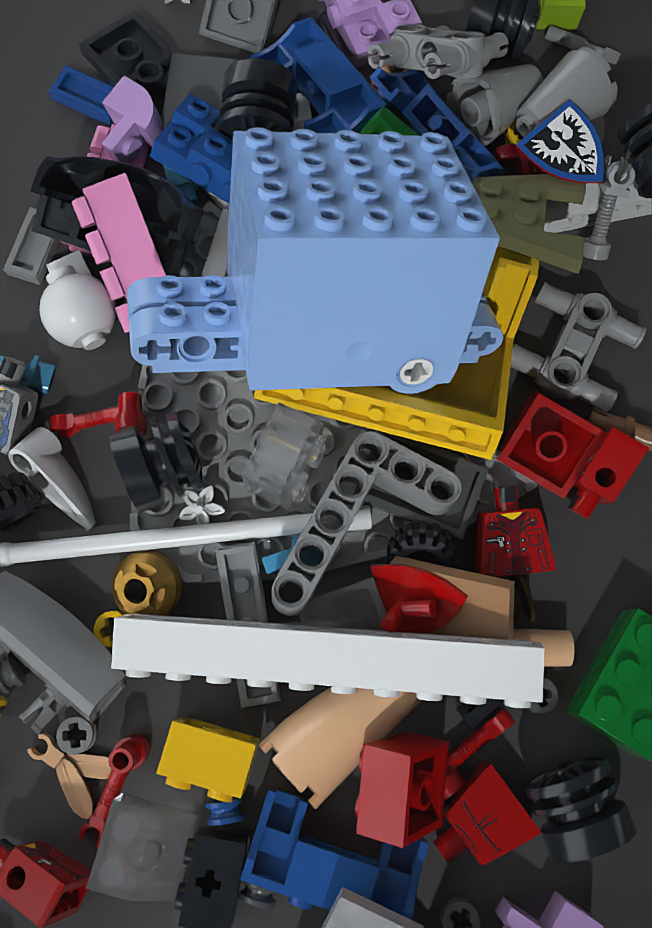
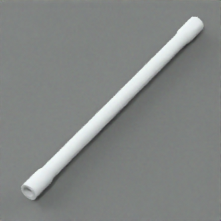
[0,505,372,567]

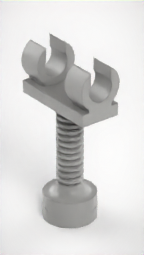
[583,155,635,260]

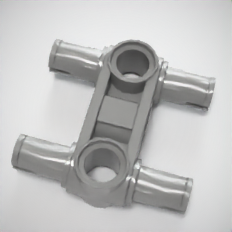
[368,24,508,79]
[511,282,647,412]

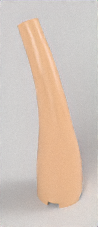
[258,629,575,809]

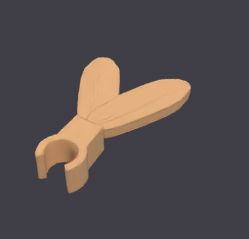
[27,733,112,819]

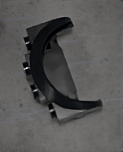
[30,156,204,277]

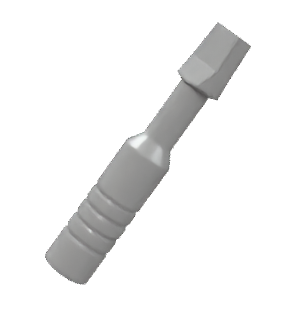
[545,25,621,64]

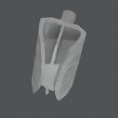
[0,571,126,735]

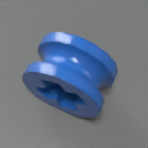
[205,797,244,826]

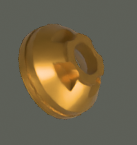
[111,550,183,616]

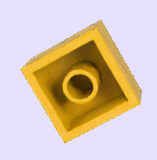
[156,716,261,802]

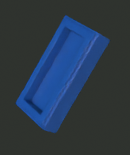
[49,65,114,126]

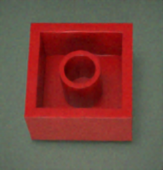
[355,731,449,848]

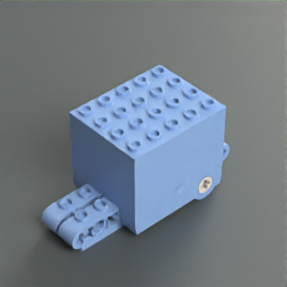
[127,128,503,394]

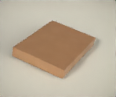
[390,556,515,640]

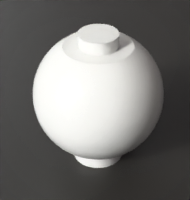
[39,265,117,350]

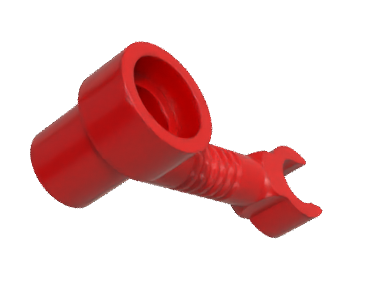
[50,392,147,438]
[444,709,515,801]
[79,733,150,848]

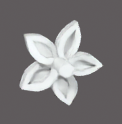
[179,484,226,525]

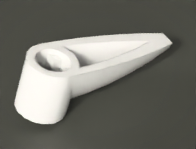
[8,427,96,530]

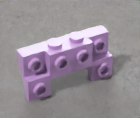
[319,0,422,68]

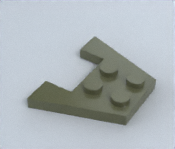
[472,174,586,274]

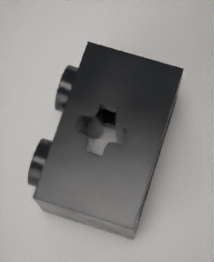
[174,827,249,928]

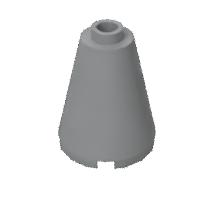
[516,47,618,137]
[446,64,544,146]

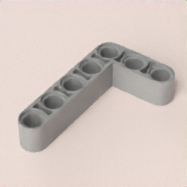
[272,431,462,616]

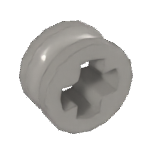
[56,715,98,755]

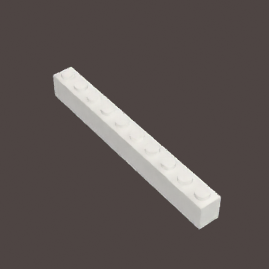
[111,613,545,708]

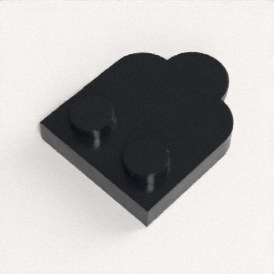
[79,11,171,95]

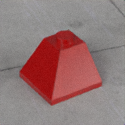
[496,389,607,499]

